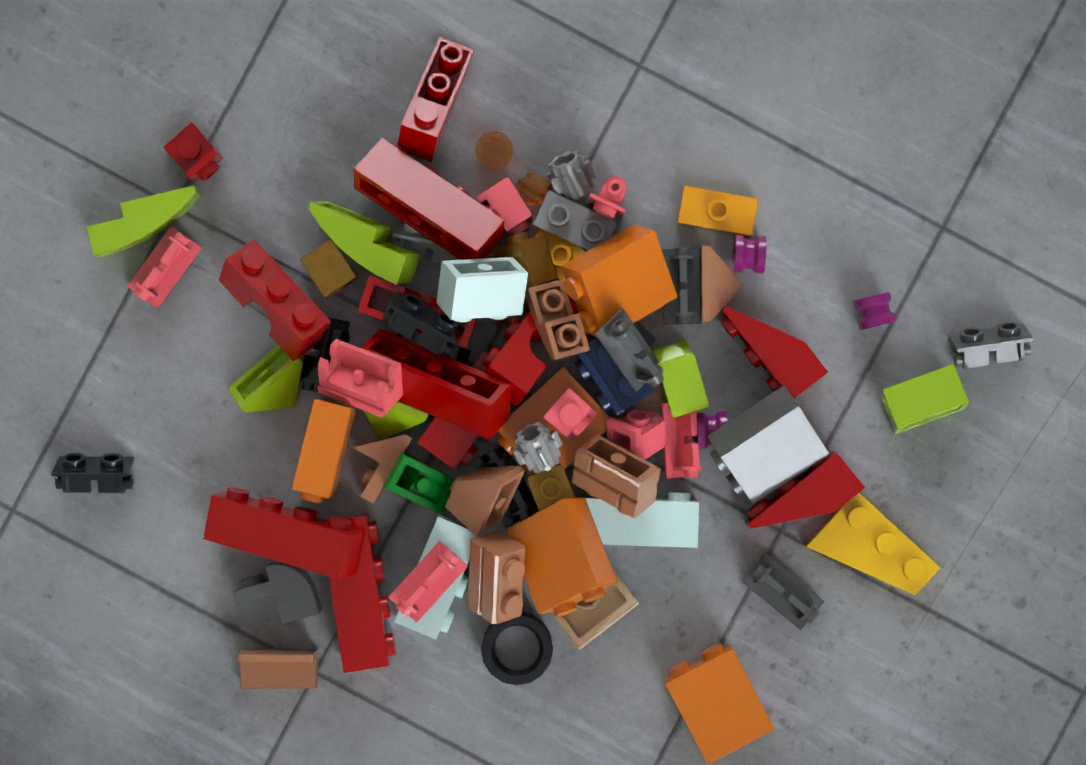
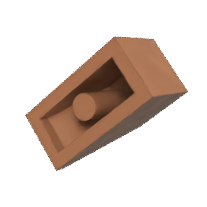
[445,465,525,536]

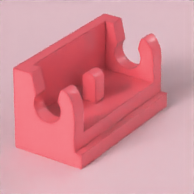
[317,339,403,418]

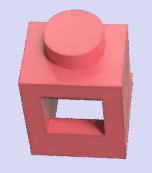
[476,177,532,237]
[543,388,597,441]
[606,408,665,460]

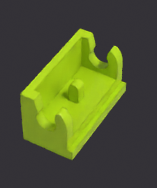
[881,364,969,435]

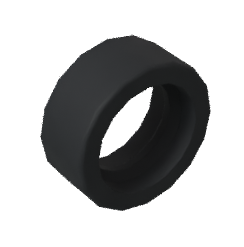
[481,612,553,686]

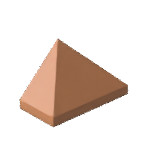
[699,246,744,323]

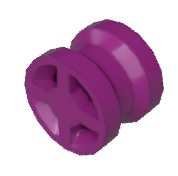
[732,235,766,274]
[853,292,897,330]
[696,411,728,450]

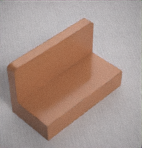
[237,649,318,689]

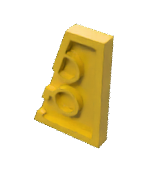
[805,493,940,595]

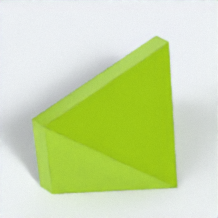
[228,344,303,413]
[364,400,430,440]

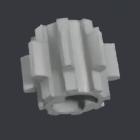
[547,150,597,200]
[513,422,563,473]

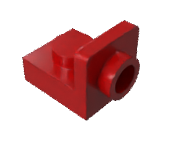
[163,122,223,182]

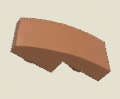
[525,279,590,361]

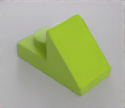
[652,340,709,418]

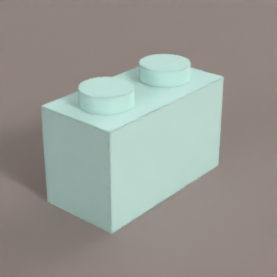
[436,257,528,322]

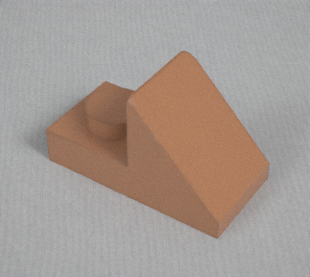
[354,434,414,504]

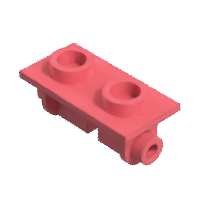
[588,176,627,220]
[127,226,202,309]
[661,403,702,479]
[388,541,468,623]

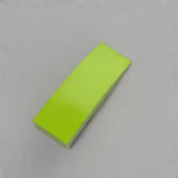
[86,185,202,258]
[309,201,421,285]

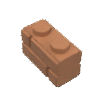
[572,434,661,518]
[468,531,525,624]

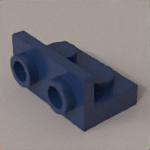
[573,338,655,416]

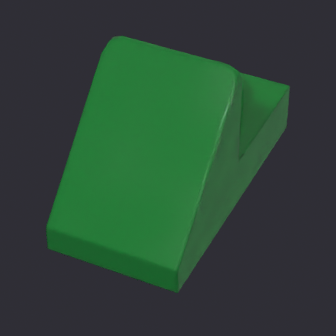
[383,453,455,515]

